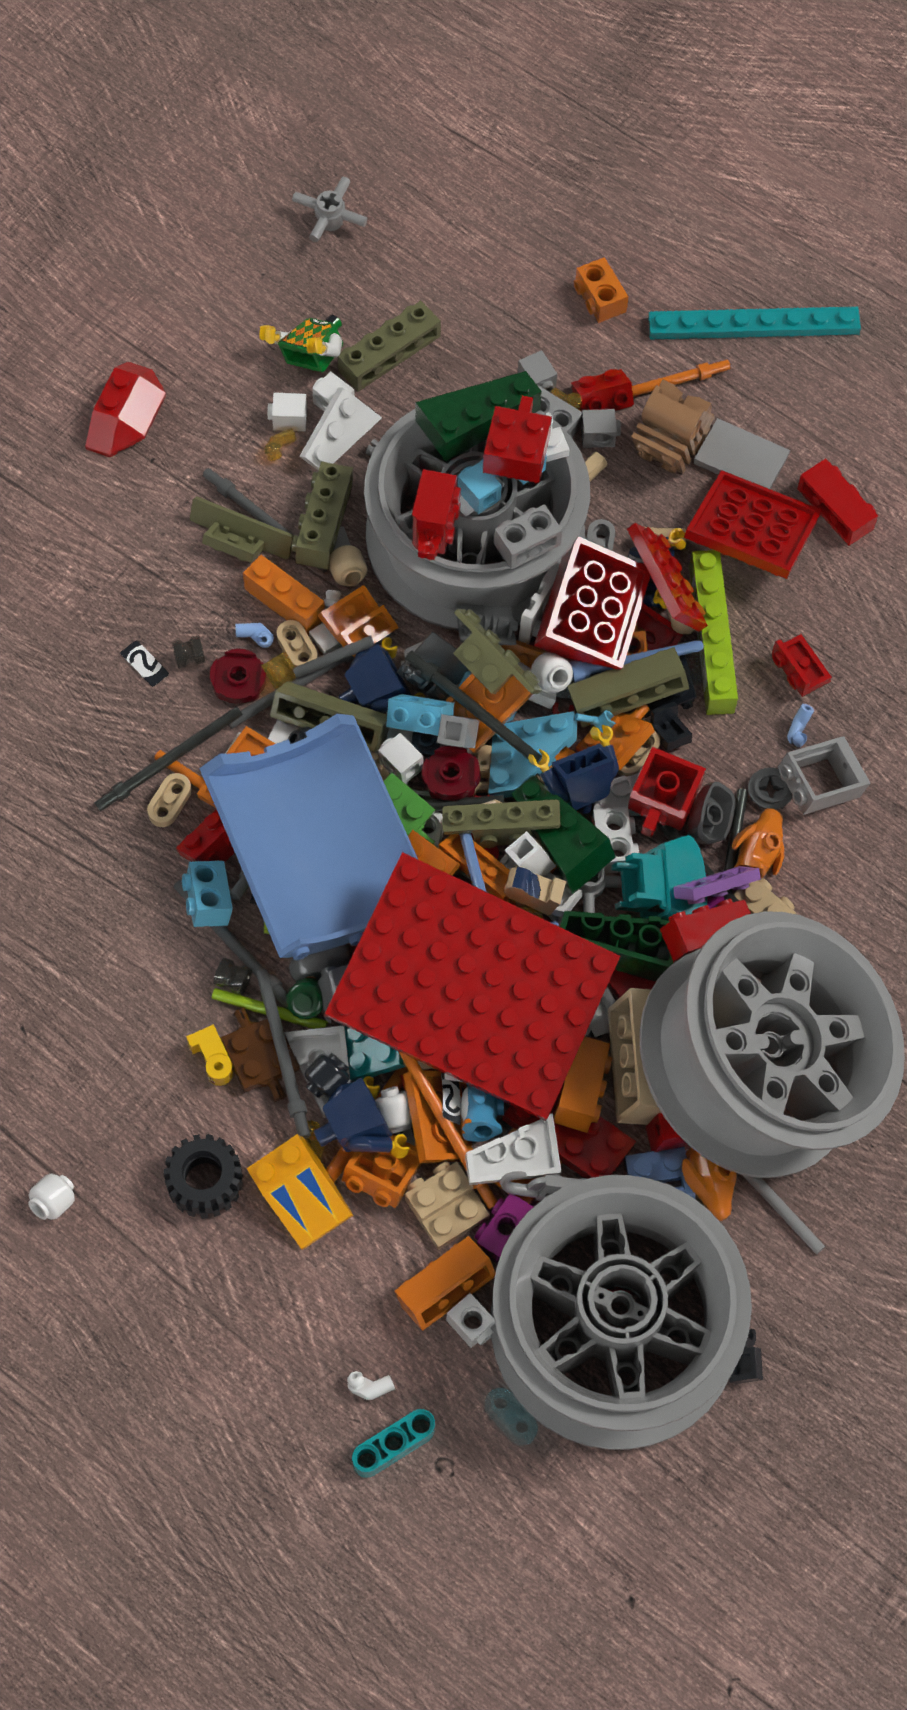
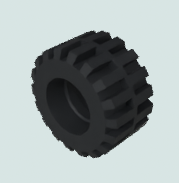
[164,1134,243,1219]

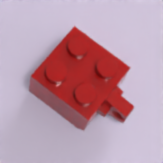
[483,396,552,483]
[412,469,461,560]
[628,747,706,838]

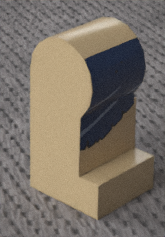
[504,867,566,916]

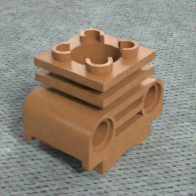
[631,379,715,474]

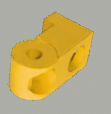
[186,1024,233,1086]

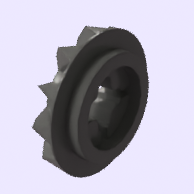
[748,768,792,809]

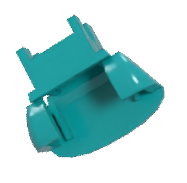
[611,835,708,920]

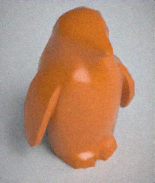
[732,808,784,878]
[682,1148,737,1221]

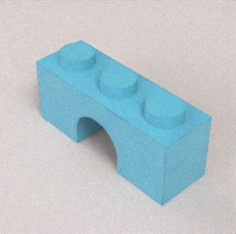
[458,454,547,515]

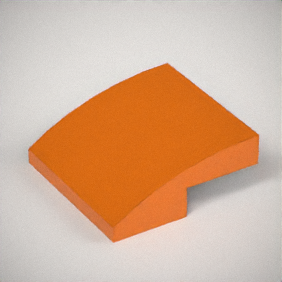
[318,585,399,657]

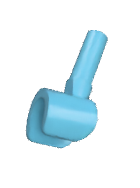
[574,710,616,733]

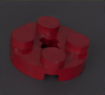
[210,649,267,704]
[422,745,481,801]

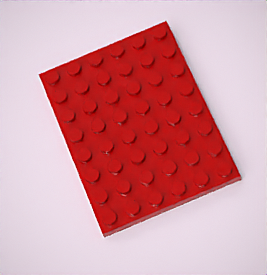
[324,852,620,1121]

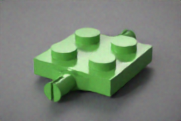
[383,773,436,845]

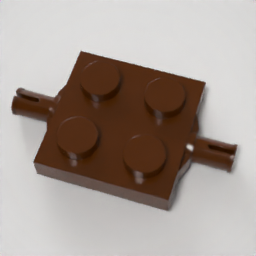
[220,1008,300,1102]

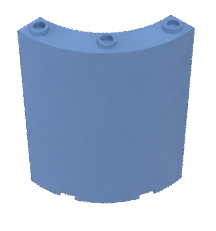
[199,714,418,960]

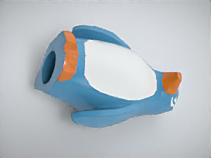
[461,1082,504,1142]

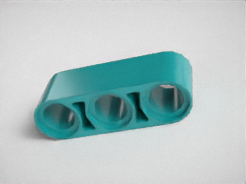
[352,1409,435,1478]

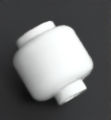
[531,652,573,693]
[375,1086,412,1134]
[28,1174,75,1220]

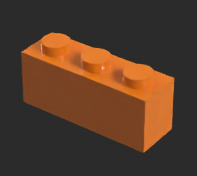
[243,555,325,635]
[553,1036,612,1133]
[394,1236,496,1331]

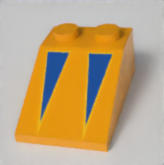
[247,1134,354,1250]

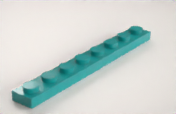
[648,306,861,340]

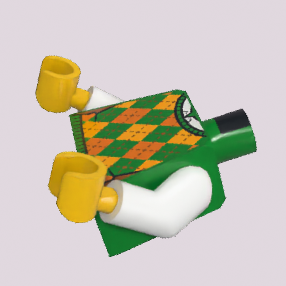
[259,314,343,373]

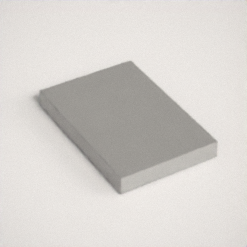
[693,418,790,489]

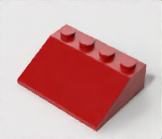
[534,537,650,670]

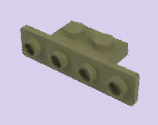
[190,496,294,563]
[453,608,542,694]
[442,800,560,849]

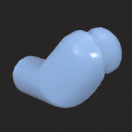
[236,623,274,648]
[787,704,814,747]

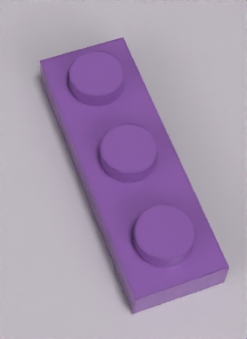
[673,866,761,904]

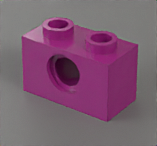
[475,1193,533,1264]

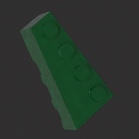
[415,371,542,461]
[512,776,616,895]
[560,911,675,982]

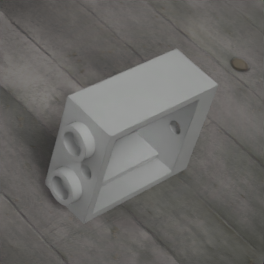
[777,736,871,815]

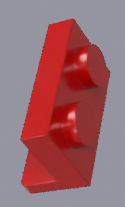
[571,369,634,412]
[772,634,832,697]
[176,810,235,863]

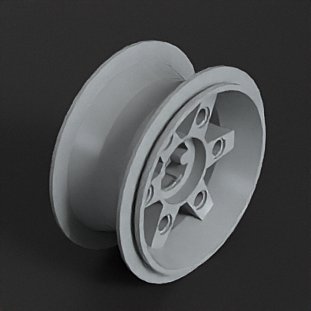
[364,409,590,631]
[639,912,905,1178]
[490,1175,752,1450]

